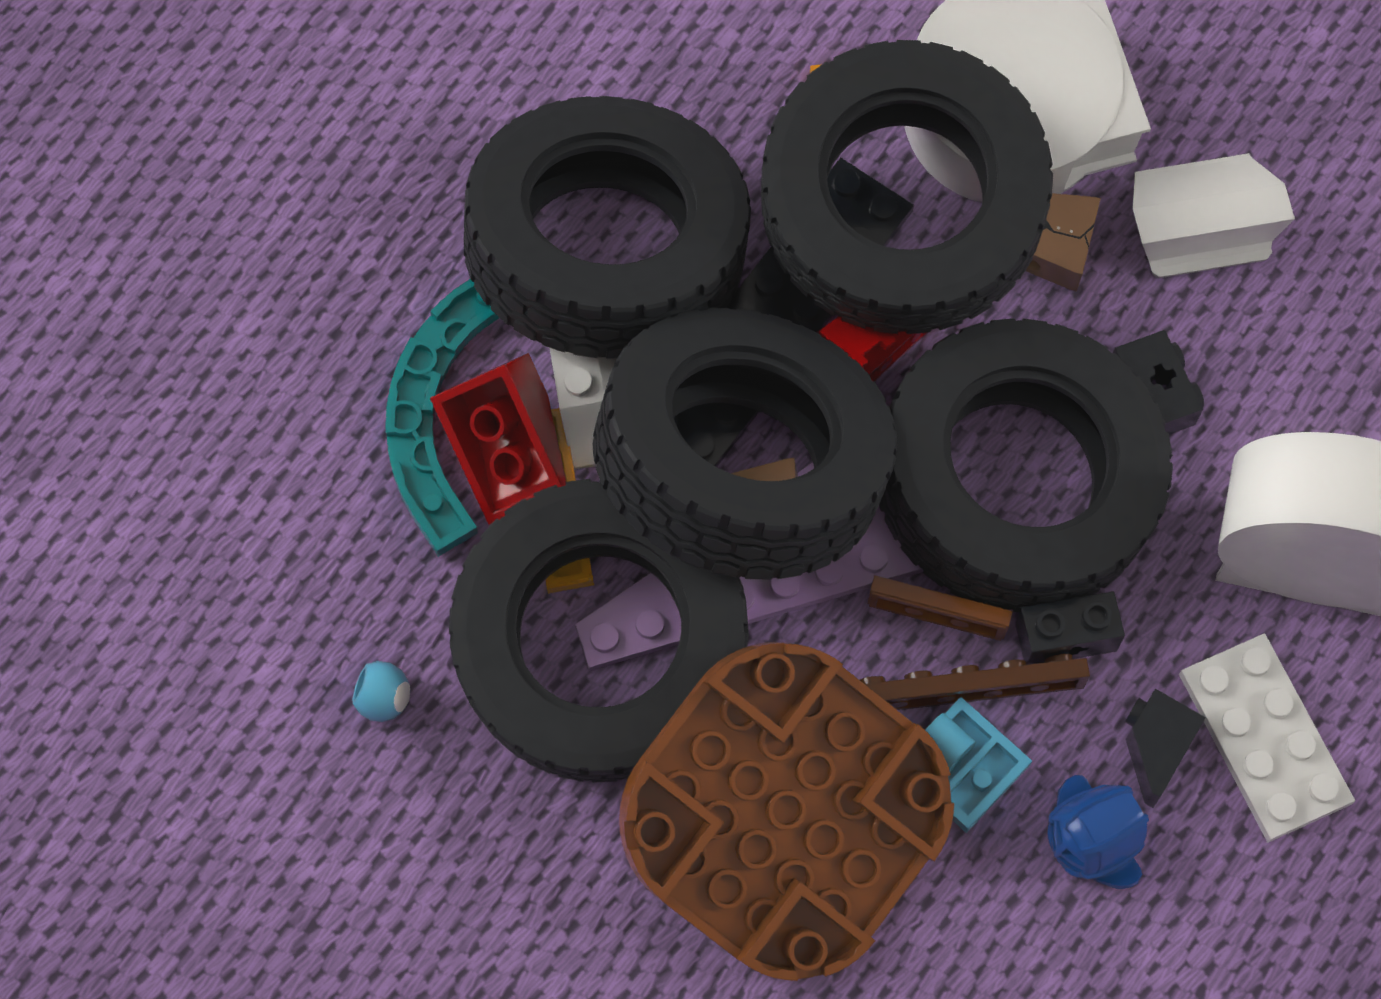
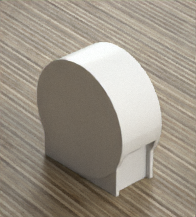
[904,0,1151,203]
[1216,432,1381,616]

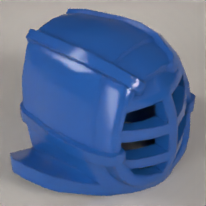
[1048,775,1149,889]

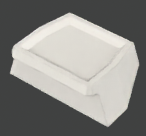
[1133,153,1295,278]

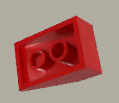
[430,353,566,525]

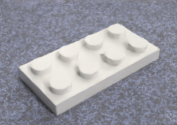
[1179,633,1355,843]

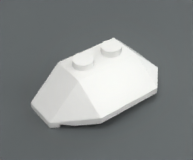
[550,348,617,470]

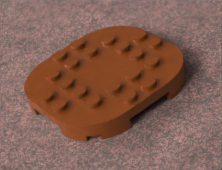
[619,642,954,981]

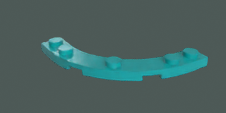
[385,279,499,557]

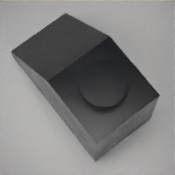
[1125,689,1206,808]

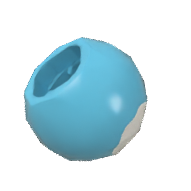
[352,661,410,722]

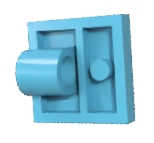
[925,697,1032,833]

